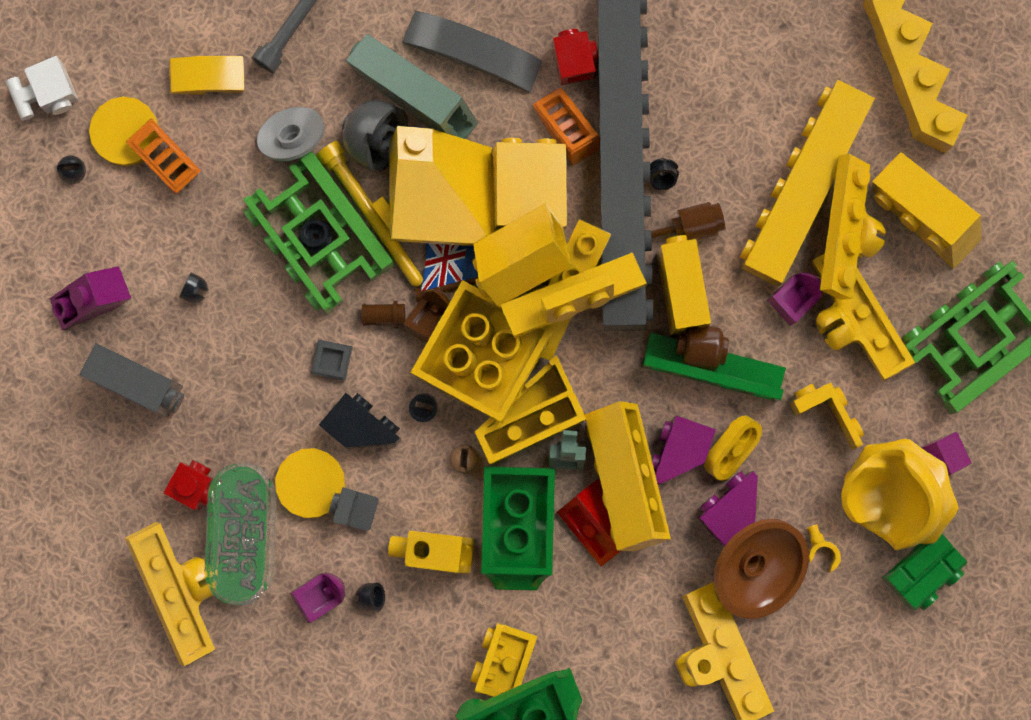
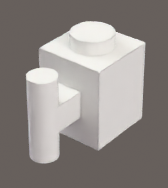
[5,56,79,121]

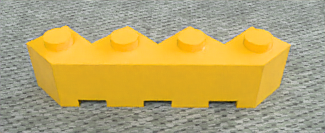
[863,0,968,153]

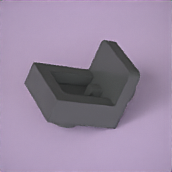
[329,487,379,531]

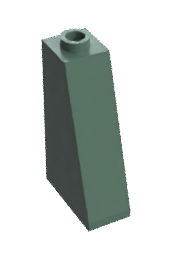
[346,34,478,139]

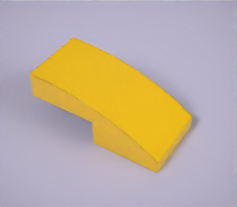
[169,56,244,95]

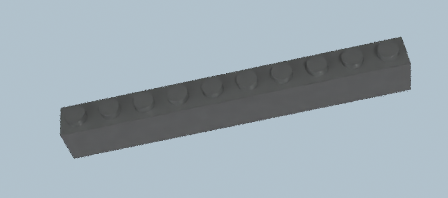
[598,0,653,331]

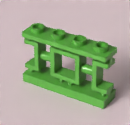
[243,151,395,315]
[902,260,1031,414]

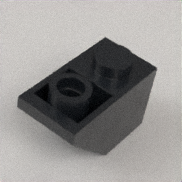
[319,393,402,449]

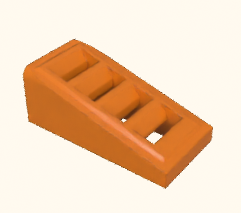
[533,87,600,165]
[126,118,201,194]

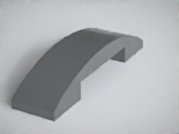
[403,11,543,93]

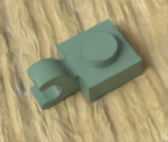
[548,430,586,471]

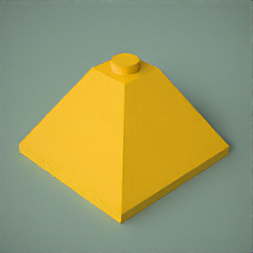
[389,126,494,246]

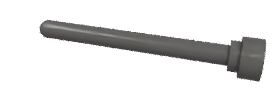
[251,0,317,74]

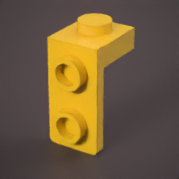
[789,382,864,449]

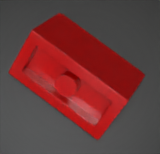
[557,479,621,567]

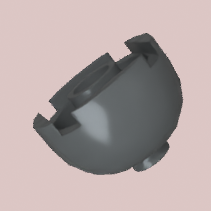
[342,100,408,172]

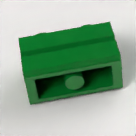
[882,534,968,610]

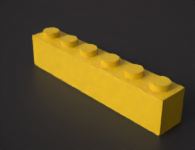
[740,80,875,287]

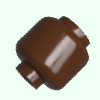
[676,326,729,372]

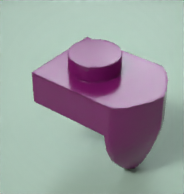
[767,272,823,326]
[289,572,345,623]

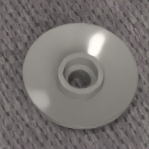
[257,107,324,161]

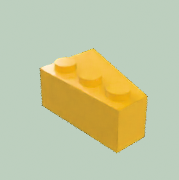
[872,152,982,269]
[475,355,586,465]

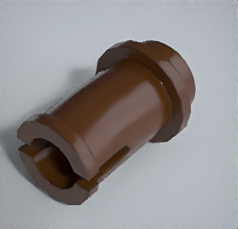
[362,301,406,328]

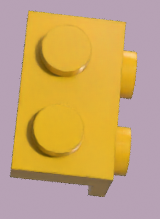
[470,622,538,697]

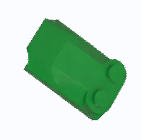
[481,466,555,590]
[455,668,582,720]

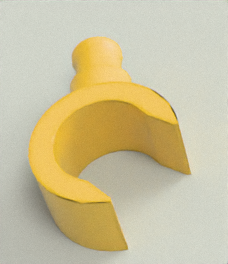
[807,524,841,572]

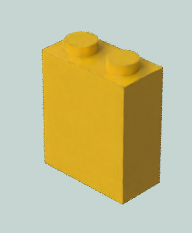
[492,138,567,232]
[472,203,572,307]
[656,235,711,336]

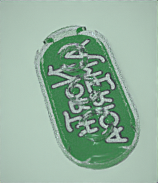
[204,463,277,605]

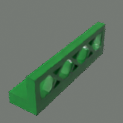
[641,333,786,402]

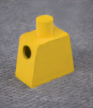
[388,530,475,573]

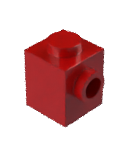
[552,29,599,86]
[163,460,217,511]

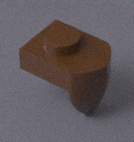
[403,289,450,343]

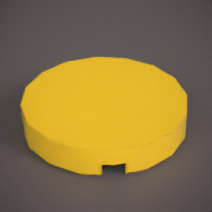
[89,96,159,167]
[275,448,346,518]

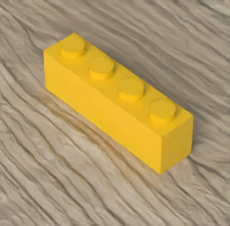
[585,401,671,551]

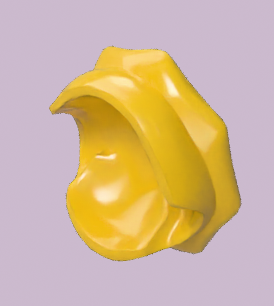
[841,438,959,551]

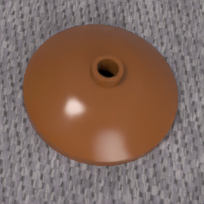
[713,519,809,619]

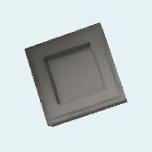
[311,339,353,381]

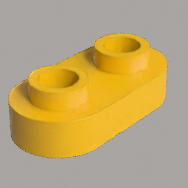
[704,415,762,481]

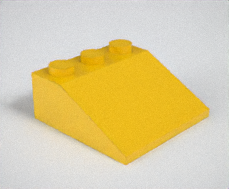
[410,280,555,423]

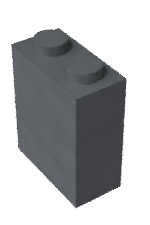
[79,343,185,417]

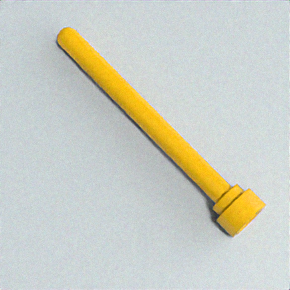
[315,140,423,287]

